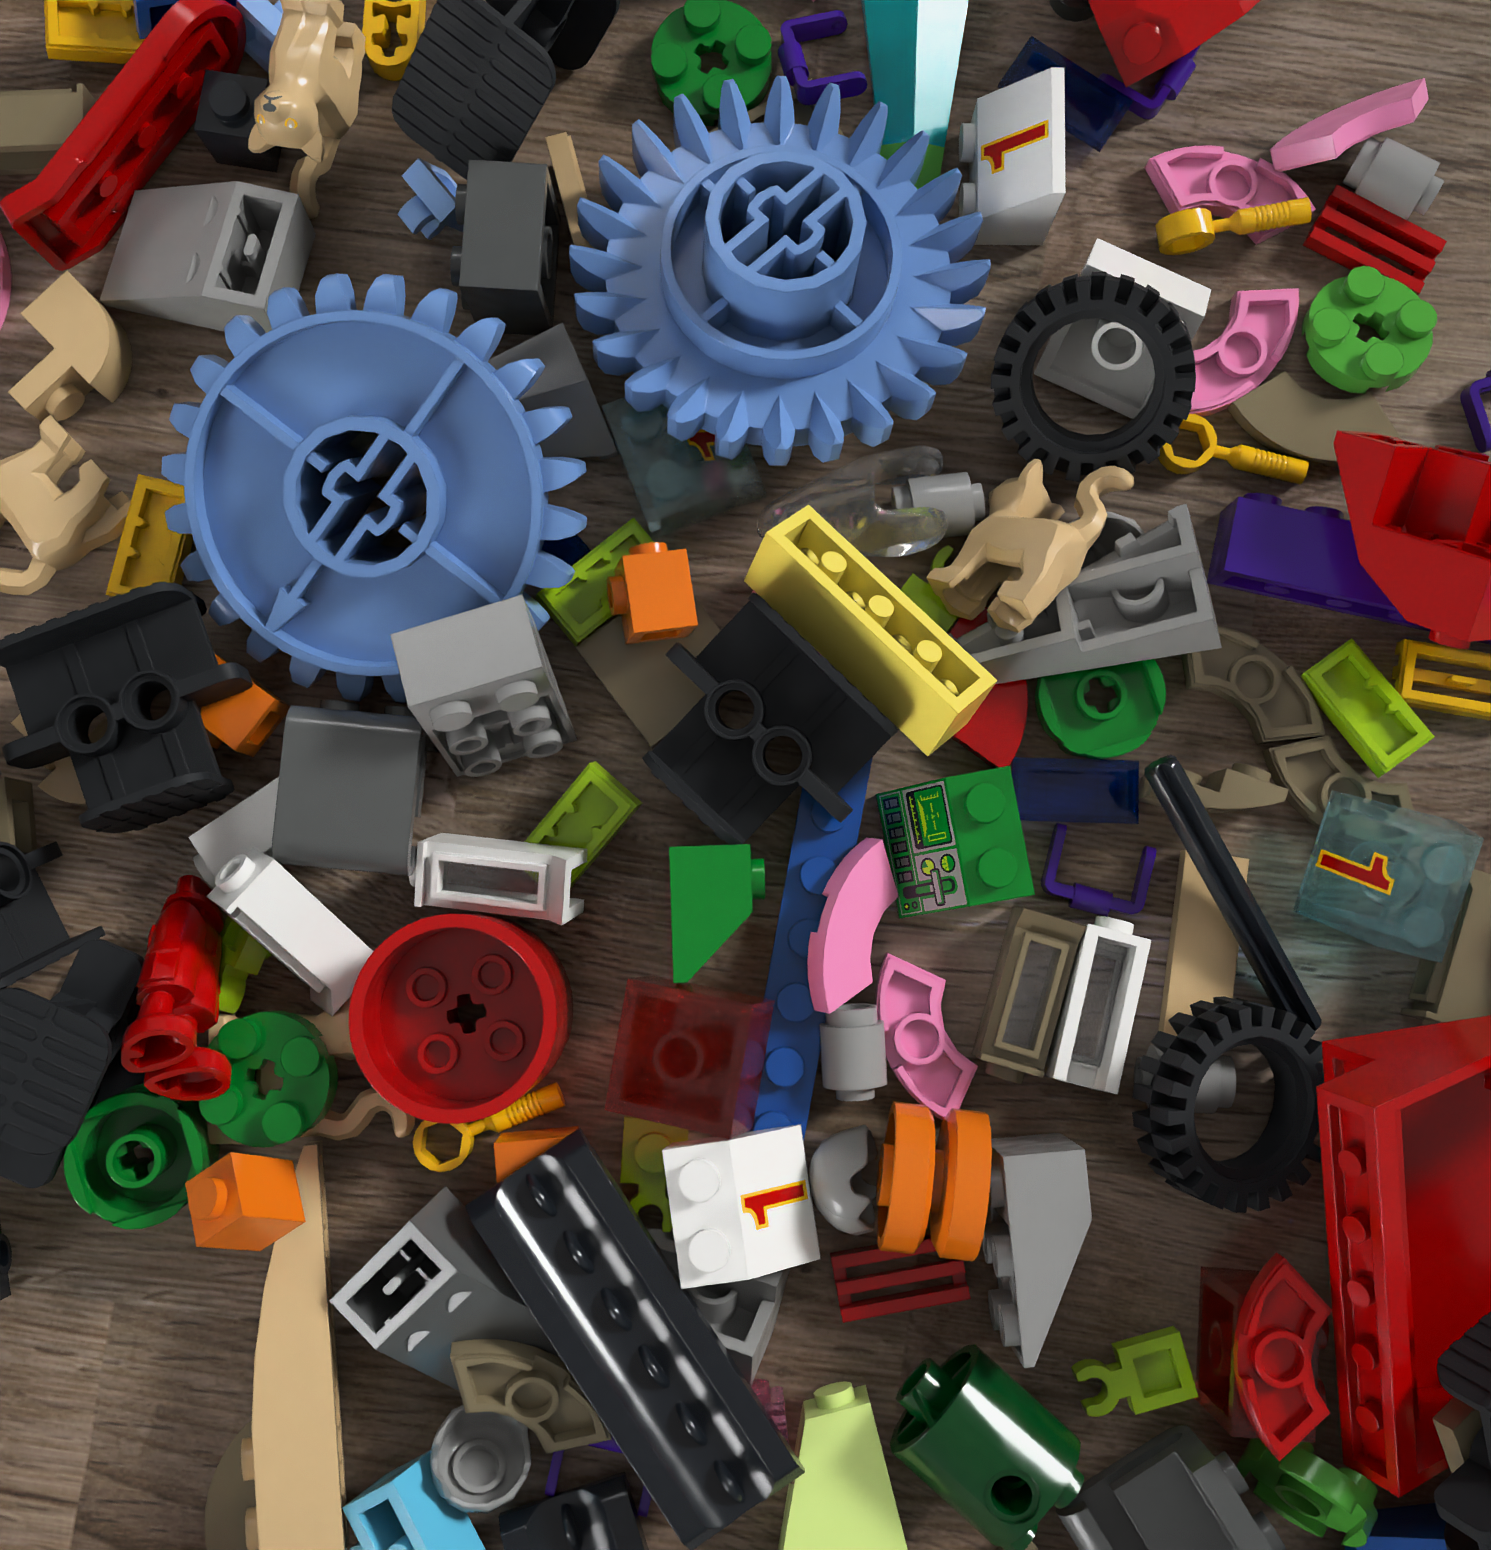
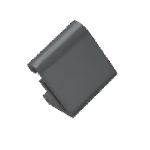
[272,700,437,876]
[1056,1425,1287,1550]

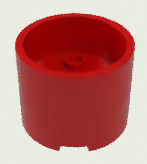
[348,914,573,1124]

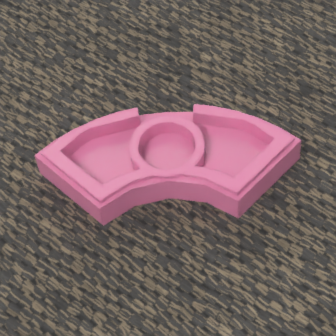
[1270,78,1429,172]
[1145,145,1316,245]
[1189,288,1299,417]
[807,837,898,1014]
[875,953,978,1120]

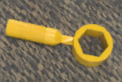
[1155,197,1312,255]
[1158,414,1309,485]
[413,1082,565,1172]

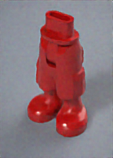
[121,875,232,1101]

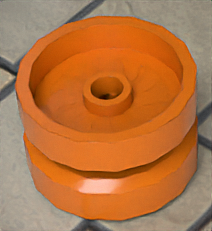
[876,1101,992,1261]

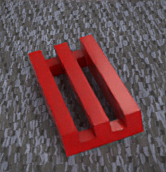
[1303,184,1447,295]
[830,1234,971,1323]

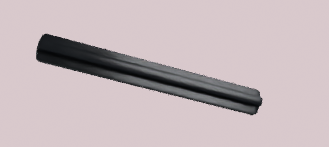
[1144,755,1322,1031]

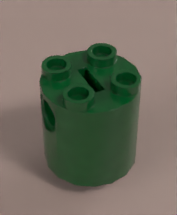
[890,1344,1084,1550]

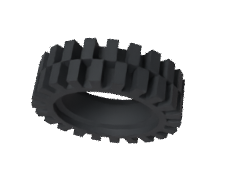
[991,272,1196,482]
[1132,996,1324,1213]

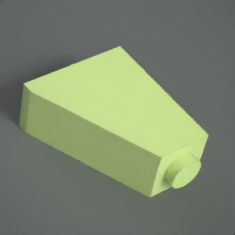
[778,1381,908,1550]

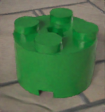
[64,1083,220,1229]

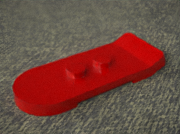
[0,0,246,271]

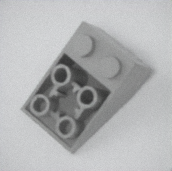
[99,181,316,333]
[390,595,577,777]
[982,1133,1092,1368]

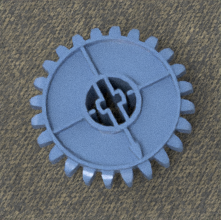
[569,76,991,466]
[161,273,587,703]

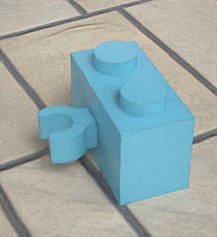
[342,1450,486,1550]

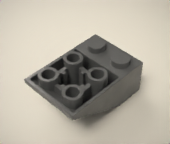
[329,1186,558,1391]

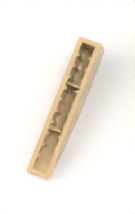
[241,1140,349,1550]

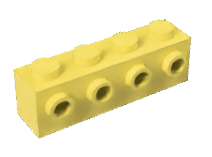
[744,504,998,756]

